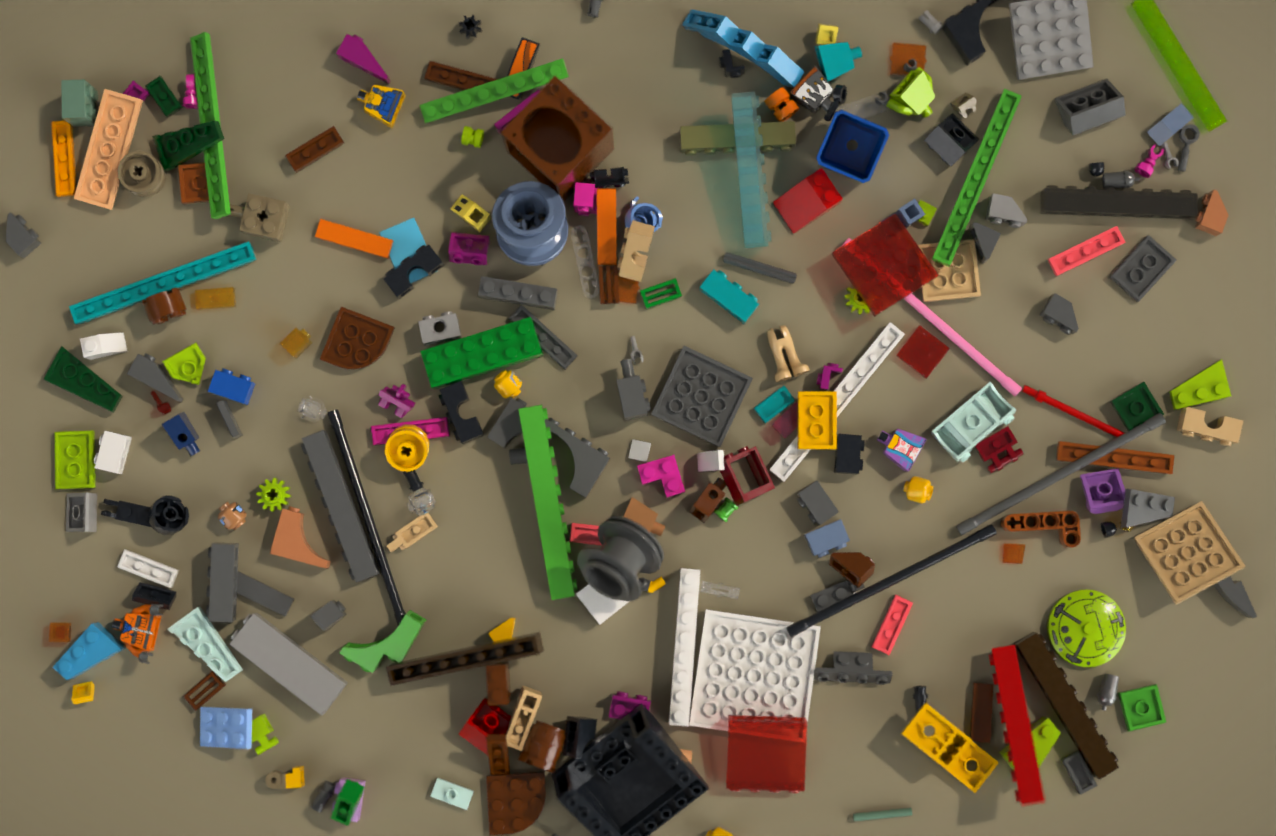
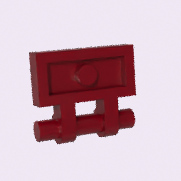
[975,426,1024,473]

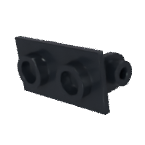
[590,167,629,188]

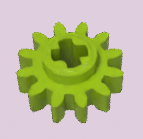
[844,280,879,315]
[256,478,292,512]

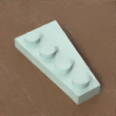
[168,606,243,682]

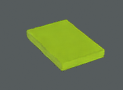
[54,430,96,489]

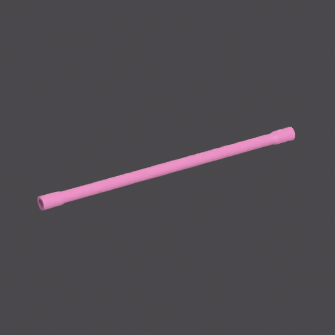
[842,238,1022,397]

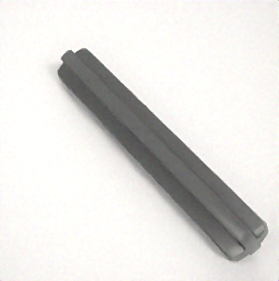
[723,252,797,283]

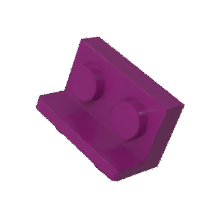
[448,232,489,265]
[609,691,651,719]

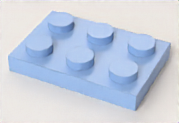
[200,707,252,749]

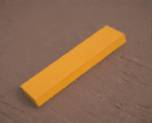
[51,120,77,197]

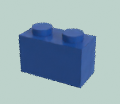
[208,368,255,405]

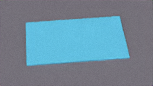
[379,218,438,283]

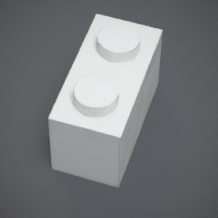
[94,431,132,474]

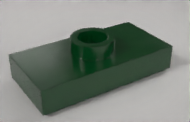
[145,75,183,118]

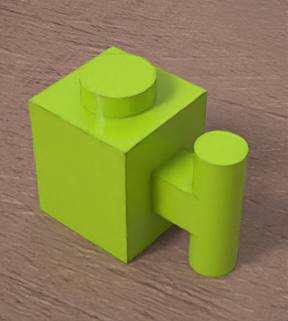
[252,714,279,755]

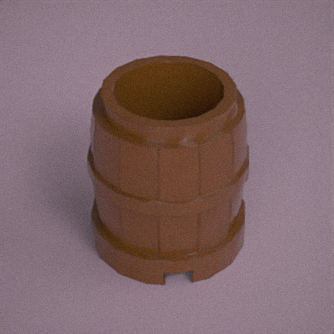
[518,720,566,773]

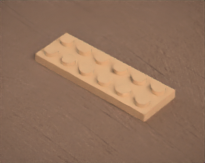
[74,89,143,210]

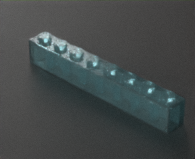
[731,92,771,248]

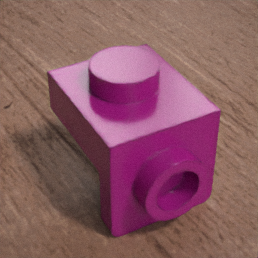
[816,363,843,391]

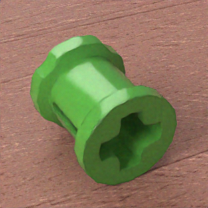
[713,497,738,522]

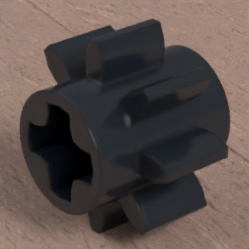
[459,15,482,39]

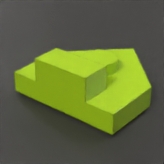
[162,342,206,385]

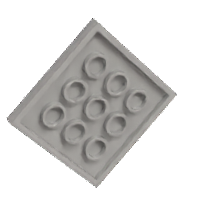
[1009,0,1093,80]

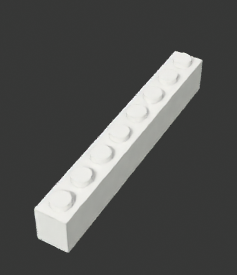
[669,568,700,726]

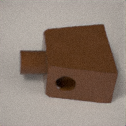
[689,477,727,523]

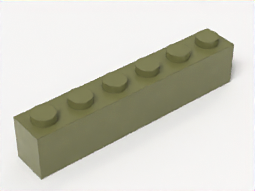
[680,121,796,156]

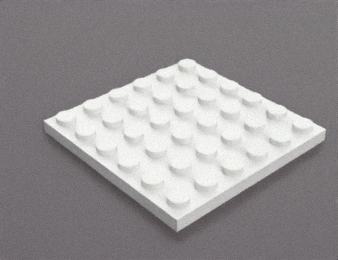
[689,610,821,743]

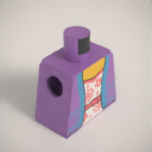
[877,429,927,472]

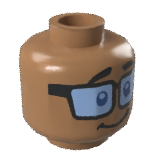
[217,501,247,531]

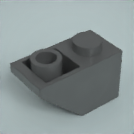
[6,212,41,258]
[1040,293,1079,335]

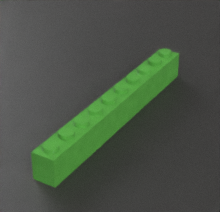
[519,404,578,600]

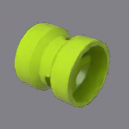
[461,126,484,148]

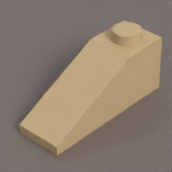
[506,685,543,751]

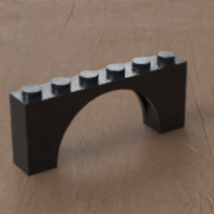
[942,0,998,66]

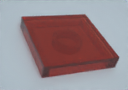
[896,325,950,379]

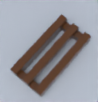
[598,265,620,305]
[183,671,226,711]

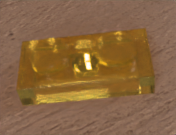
[195,287,236,310]

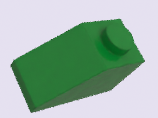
[330,779,365,826]

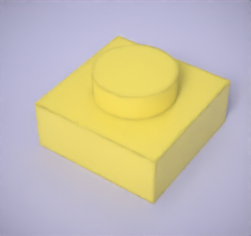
[815,24,839,45]

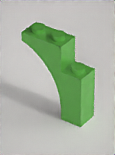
[340,610,427,673]

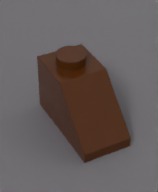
[829,552,875,588]

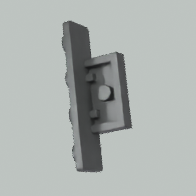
[814,651,892,685]

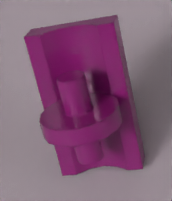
[378,384,416,418]

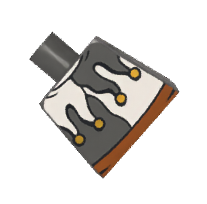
[790,67,834,113]

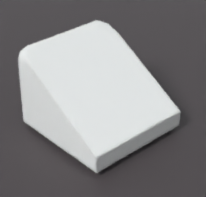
[628,440,651,462]

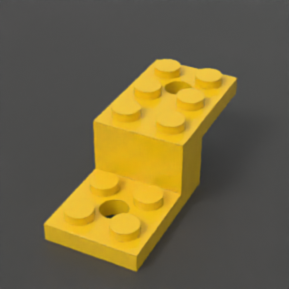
[901,703,999,793]

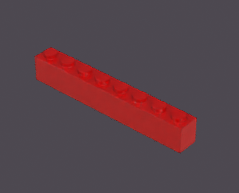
[988,645,1045,807]

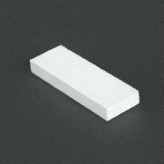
[117,549,179,588]

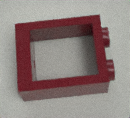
[720,446,775,506]

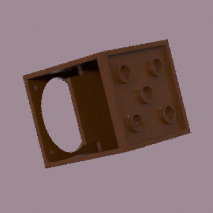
[501,76,614,203]

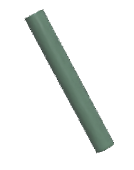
[853,808,912,821]

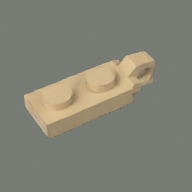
[387,511,438,552]

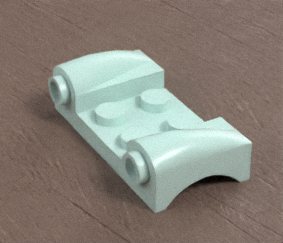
[931,382,1016,463]

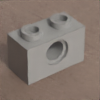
[418,311,462,346]

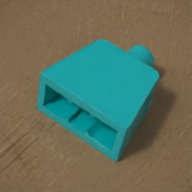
[814,42,862,81]

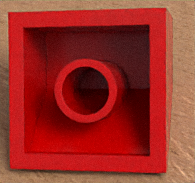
[458,698,512,755]

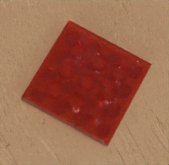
[832,213,939,317]

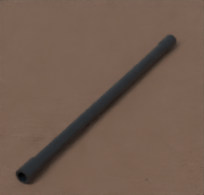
[327,409,406,626]
[786,524,997,638]

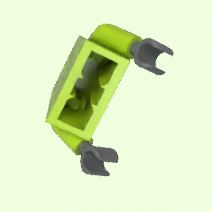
[874,59,935,118]

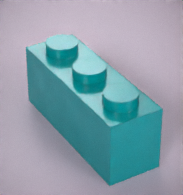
[699,269,759,324]

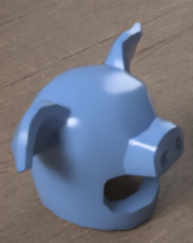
[624,196,663,232]

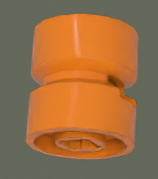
[764,87,800,122]

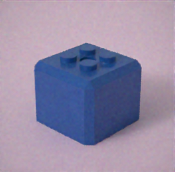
[816,109,889,183]

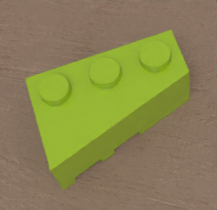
[999,716,1061,770]

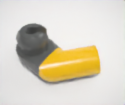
[638,577,666,593]

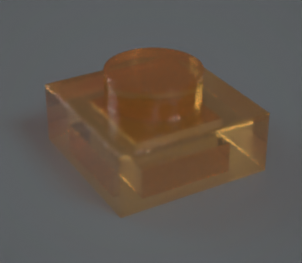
[49,622,71,642]

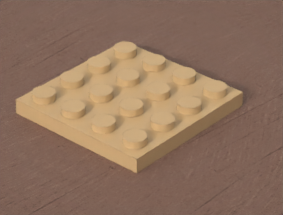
[1134,501,1245,605]

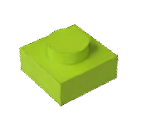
[917,200,937,226]

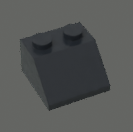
[925,113,979,167]

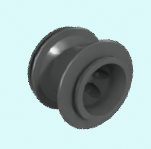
[577,516,664,601]

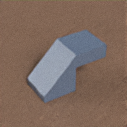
[1147,103,1194,146]
[880,199,925,238]

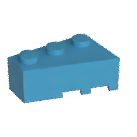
[53,622,126,680]

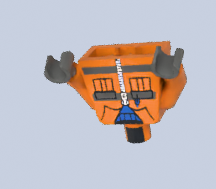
[112,604,163,664]

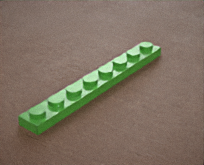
[420,58,569,123]

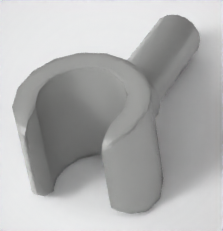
[1162,143,1179,169]
[630,336,644,364]

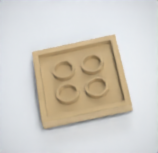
[917,239,981,302]

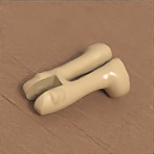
[767,325,810,382]

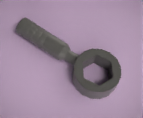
[1178,124,1200,172]

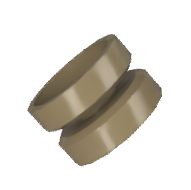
[117,151,166,197]

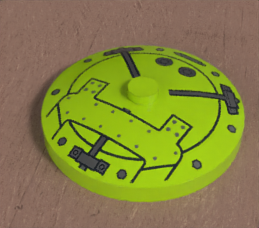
[1047,589,1126,667]

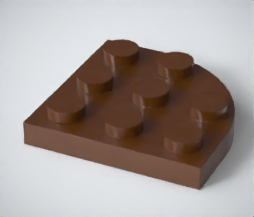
[320,306,395,370]
[486,772,546,835]

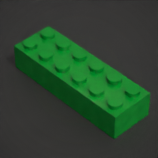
[420,317,544,389]

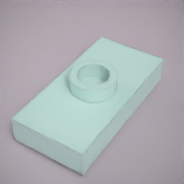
[430,777,474,810]

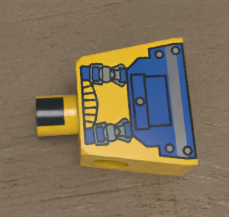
[357,85,406,128]

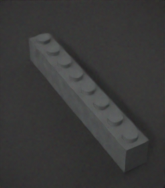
[301,430,381,582]

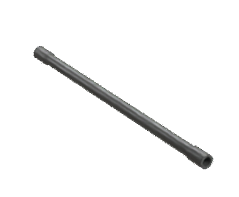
[956,413,1166,536]

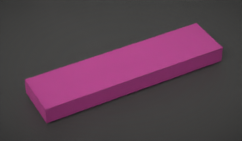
[371,417,450,445]

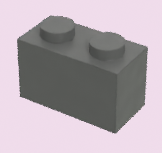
[797,480,839,526]

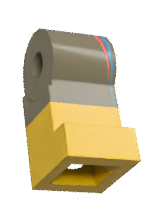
[265,766,305,789]

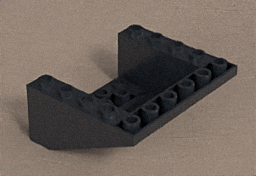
[551,703,709,836]

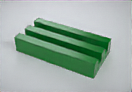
[640,278,682,309]

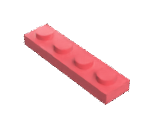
[1048,226,1126,276]

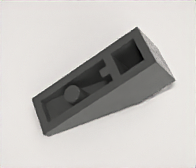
[127,353,183,402]

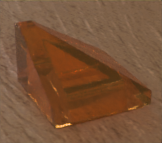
[1003,543,1025,564]

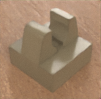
[950,93,977,118]

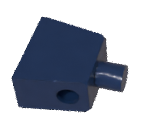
[162,412,200,457]

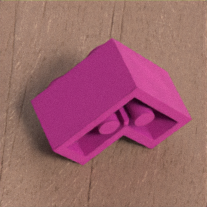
[574,182,597,216]
[637,455,685,498]

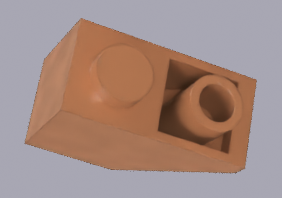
[1195,190,1229,236]

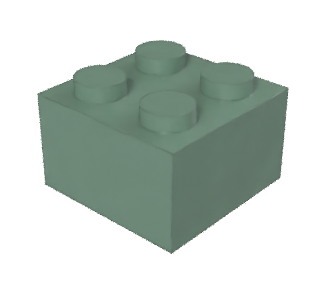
[61,79,98,127]

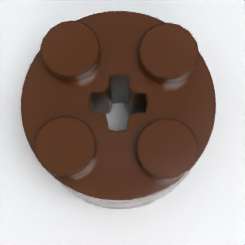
[142,288,187,325]

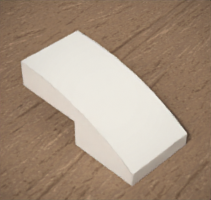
[697,450,724,472]

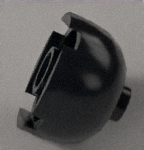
[148,496,189,535]

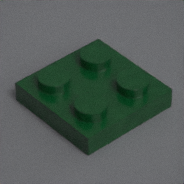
[1110,382,1164,431]

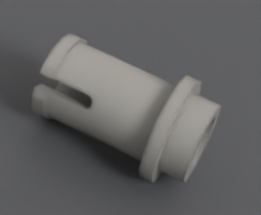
[919,10,943,35]

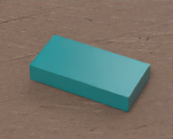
[754,386,796,424]

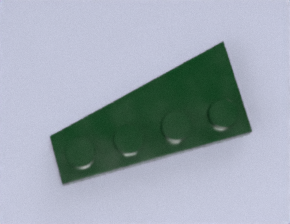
[152,121,225,171]
[43,346,123,413]

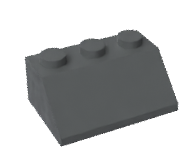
[1055,79,1126,135]

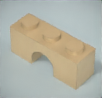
[617,220,655,282]
[1177,407,1243,446]

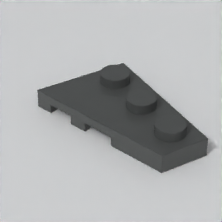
[1121,489,1175,528]

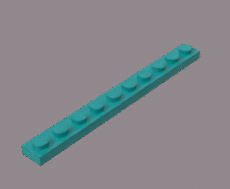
[69,241,257,325]

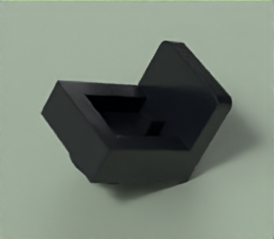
[719,49,745,78]

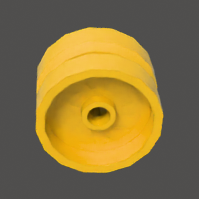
[385,424,429,472]

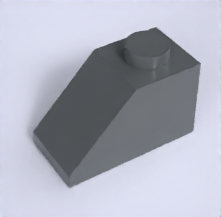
[310,600,347,631]

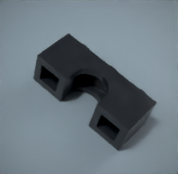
[384,244,444,300]
[438,381,484,444]

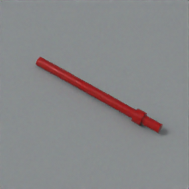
[1021,385,1124,437]

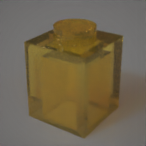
[280,328,313,359]

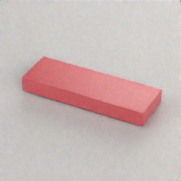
[871,595,913,655]

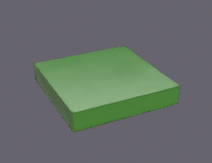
[1118,684,1167,731]

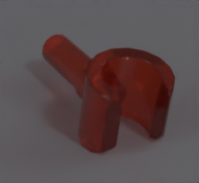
[150,391,172,414]

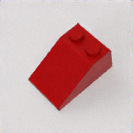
[773,168,843,234]

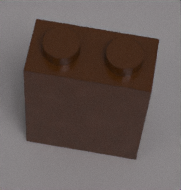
[486,662,511,706]

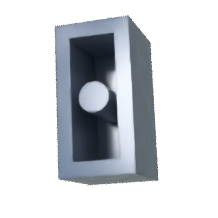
[804,519,850,558]

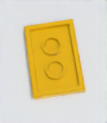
[798,391,837,450]

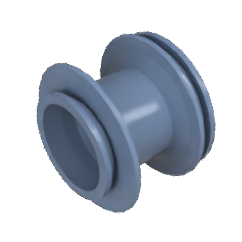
[492,181,568,266]

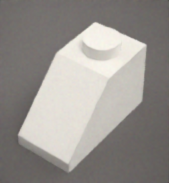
[80,332,127,360]

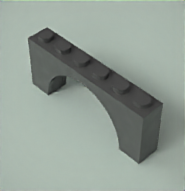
[488,397,610,498]

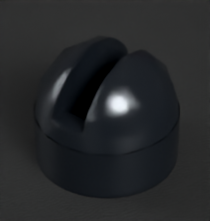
[1089,162,1105,177]
[1101,521,1117,538]

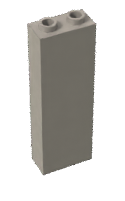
[229,613,348,715]

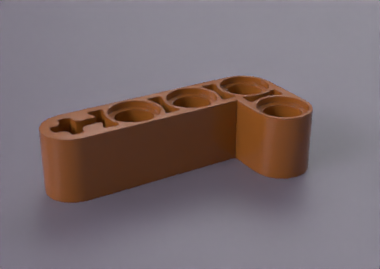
[1000,511,1081,548]

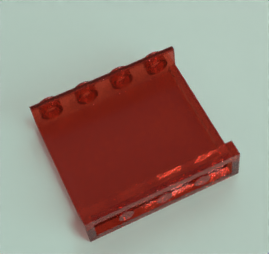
[726,715,807,794]

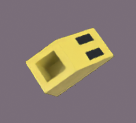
[450,195,492,233]

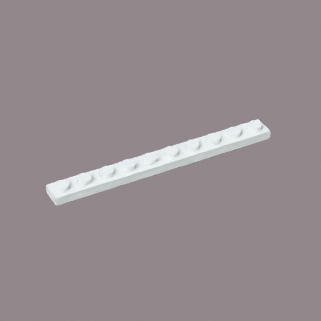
[769,322,905,482]

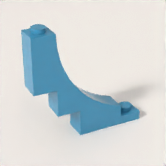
[682,9,804,88]

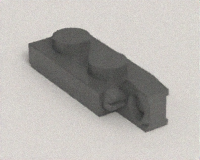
[810,580,865,612]

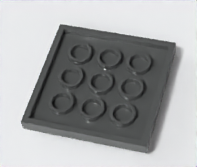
[651,346,753,447]

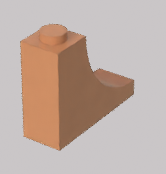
[270,506,331,568]

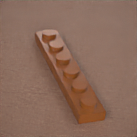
[1056,441,1175,474]

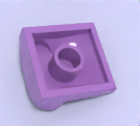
[1080,468,1125,514]

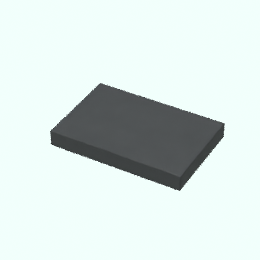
[1109,234,1177,303]

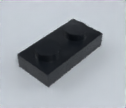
[132,582,177,610]

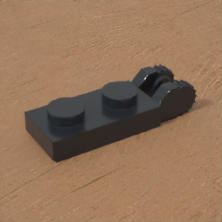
[101,499,151,527]

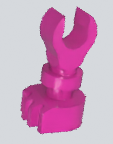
[183,74,198,109]
[1134,145,1164,178]

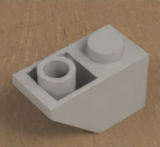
[985,194,1027,228]

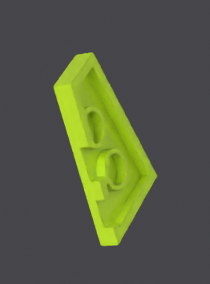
[1169,359,1231,410]

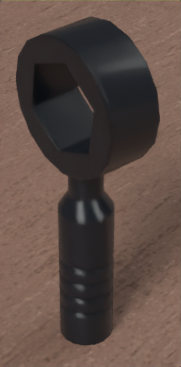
[824,85,847,121]

